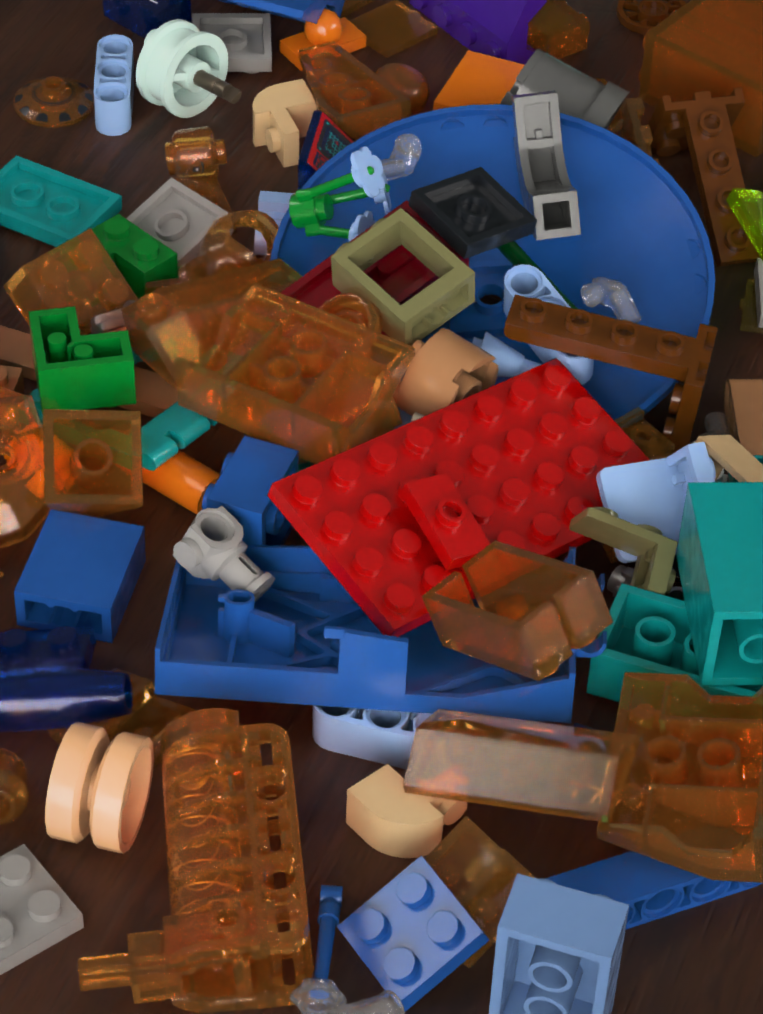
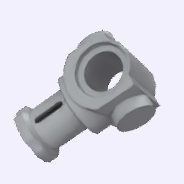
[172,505,275,602]

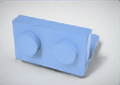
[596,442,716,563]

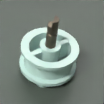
[136,19,242,118]

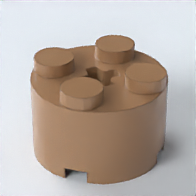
[391,328,498,416]

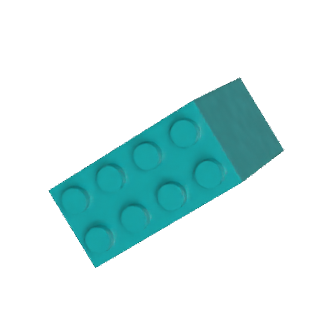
[676,482,763,686]

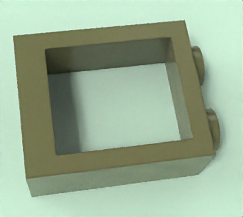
[331,208,475,351]

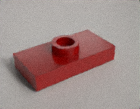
[400,473,494,571]

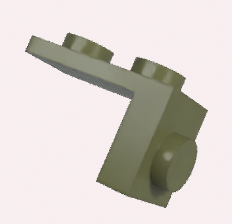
[569,507,678,596]

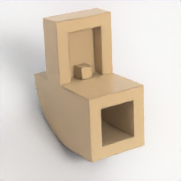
[252,79,317,168]
[346,763,470,858]

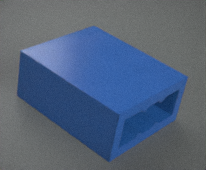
[14,509,146,643]

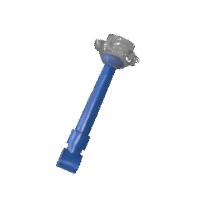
[290,885,347,1014]

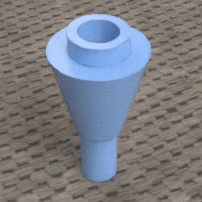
[472,331,542,377]

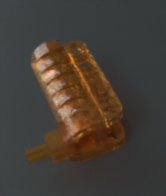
[78,708,314,1013]

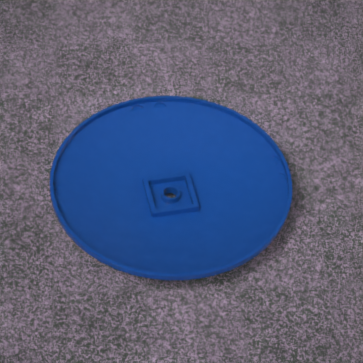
[269,104,715,437]

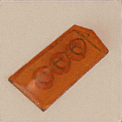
[403,709,640,823]

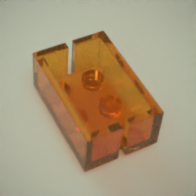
[421,541,613,681]

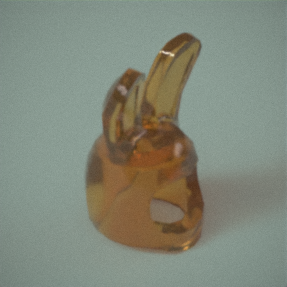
[178,209,279,339]

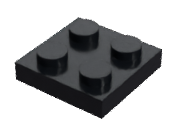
[408,167,537,259]

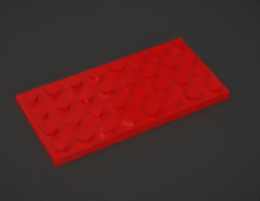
[267,358,650,637]

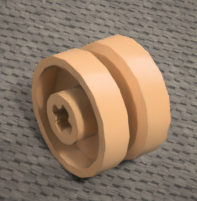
[45,722,154,854]

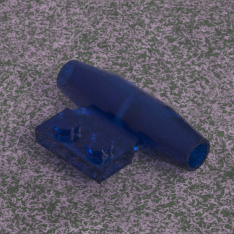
[0,626,133,732]

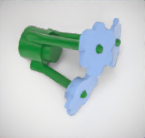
[289,146,391,242]

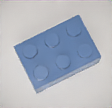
[489,873,630,1014]

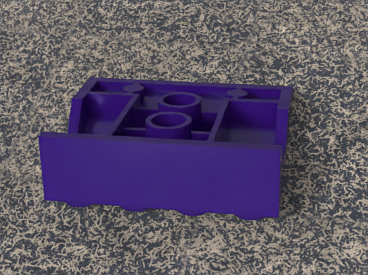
[409,0,547,65]

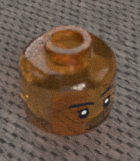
[165,126,227,184]

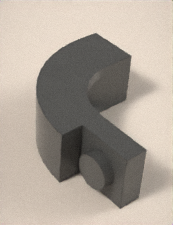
[511,90,581,240]

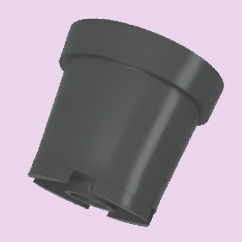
[500,48,630,129]

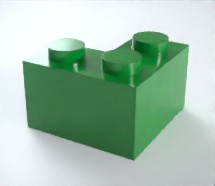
[52,214,178,312]
[28,306,136,414]

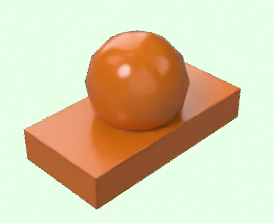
[280,8,366,71]

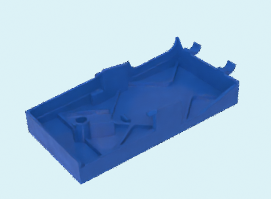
[155,545,607,723]

